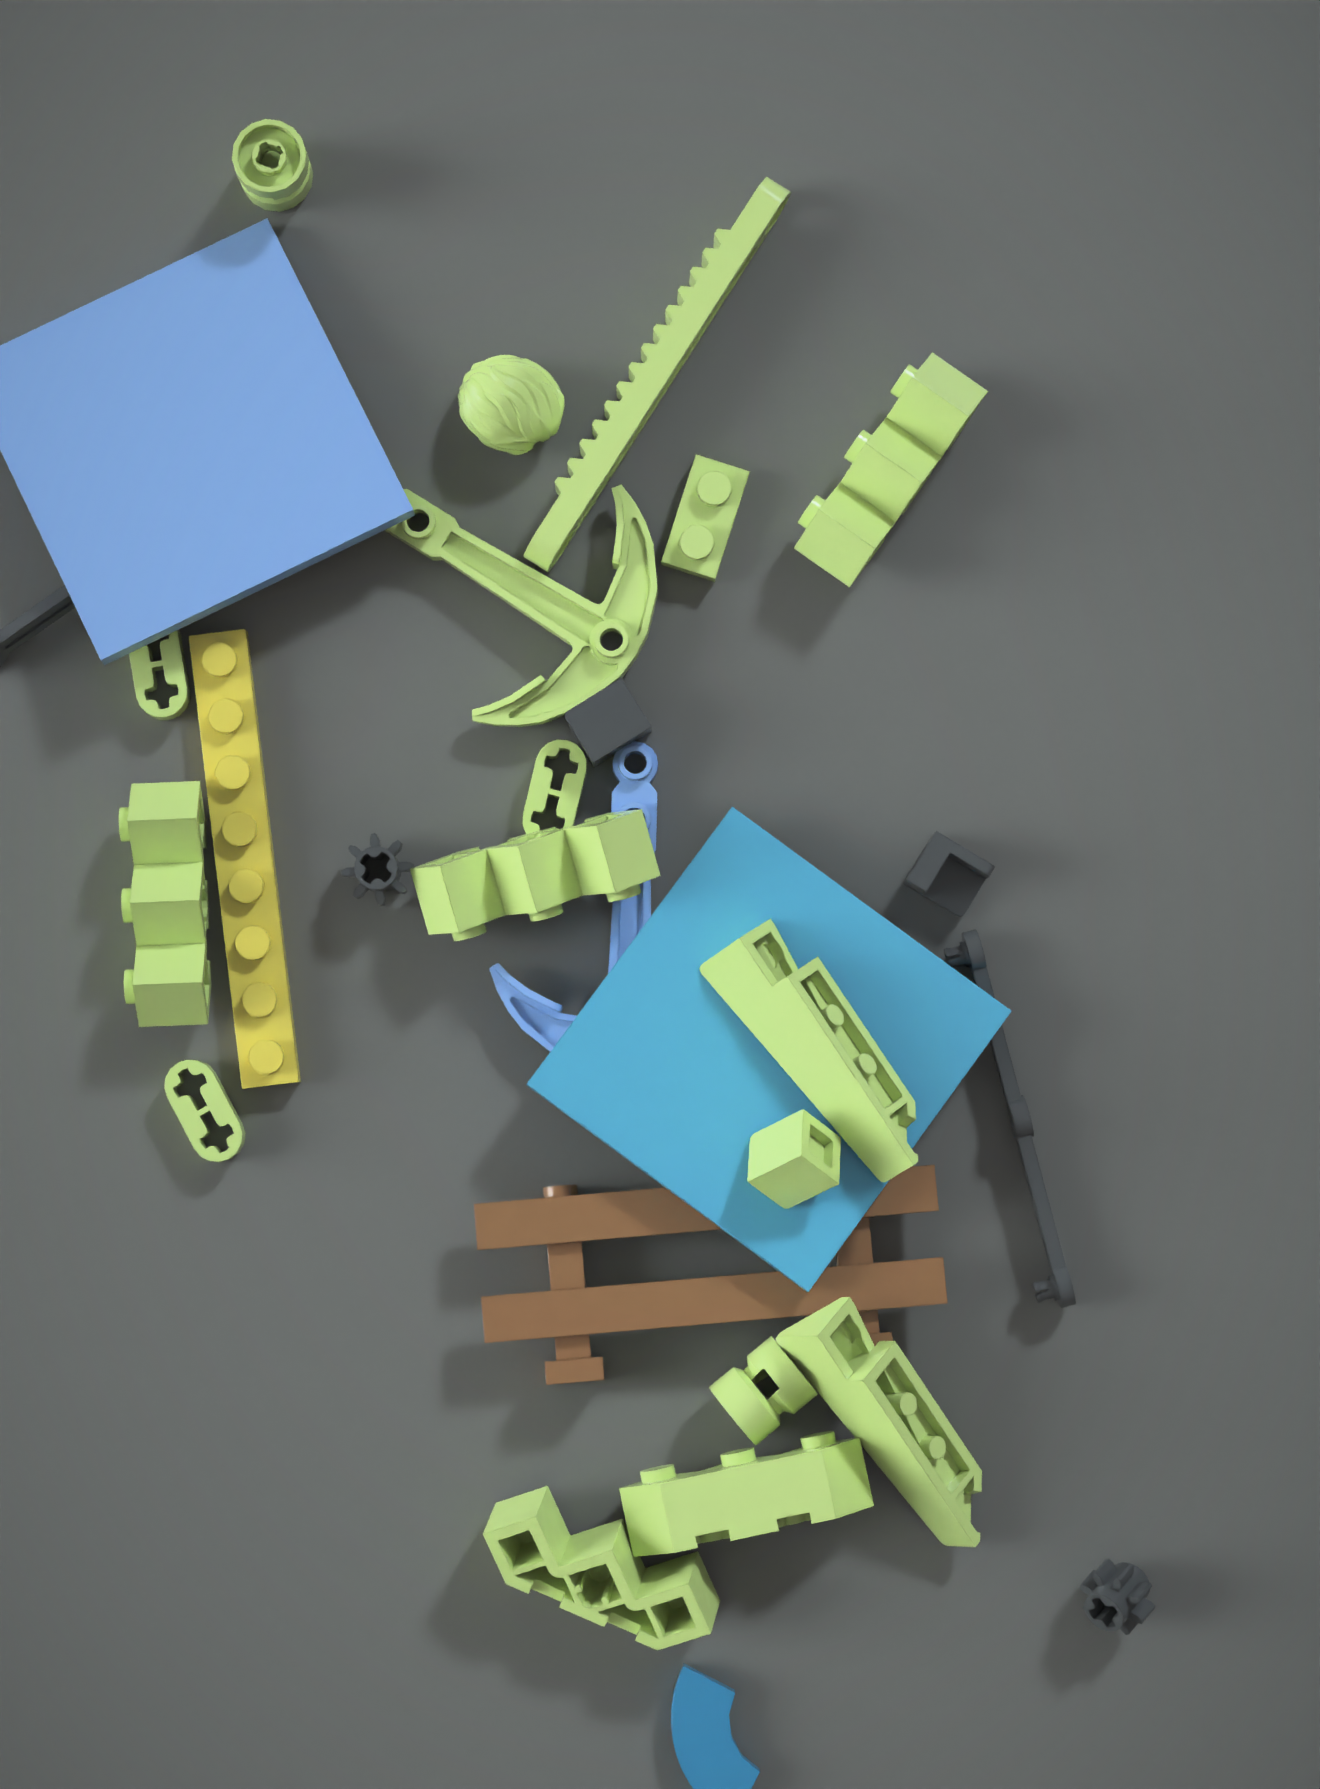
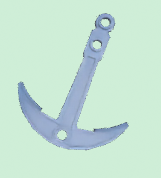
[489,741,658,1052]

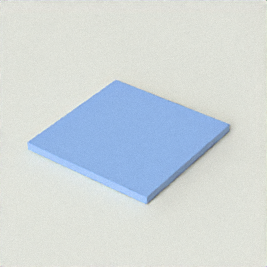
[0,218,415,665]

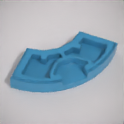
[671,1663,760,1789]

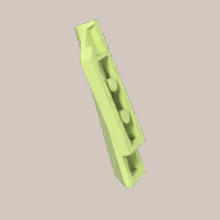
[700,918,918,1182]
[776,1297,982,1547]

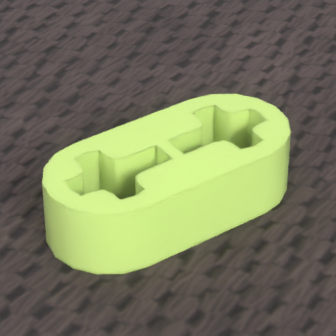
[129,630,190,720]
[522,739,587,834]
[164,1060,246,1162]

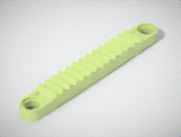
[524,177,791,572]

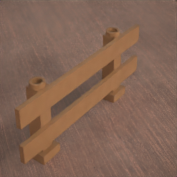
[474,1164,948,1385]

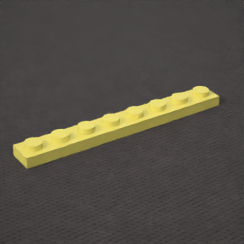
[189,629,301,1089]

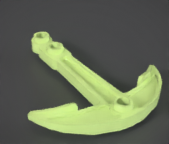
[385,484,658,727]

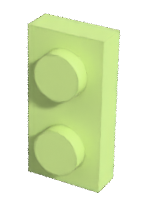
[661,454,750,582]

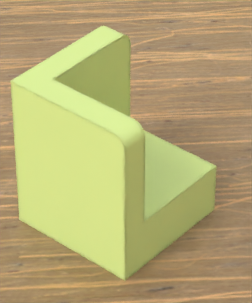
[747,1109,841,1209]

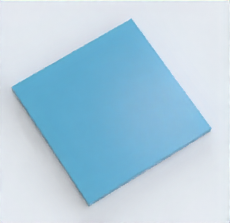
[527,807,1011,1292]

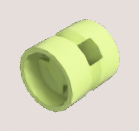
[232,119,313,212]
[709,1336,818,1445]

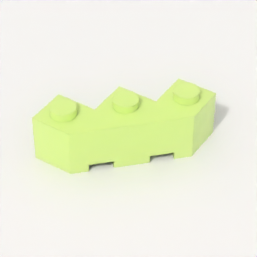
[794,352,988,587]
[119,781,211,1027]
[410,809,661,941]
[619,1431,874,1557]
[483,1486,720,1650]

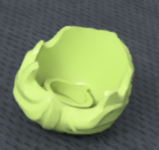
[458,355,565,455]

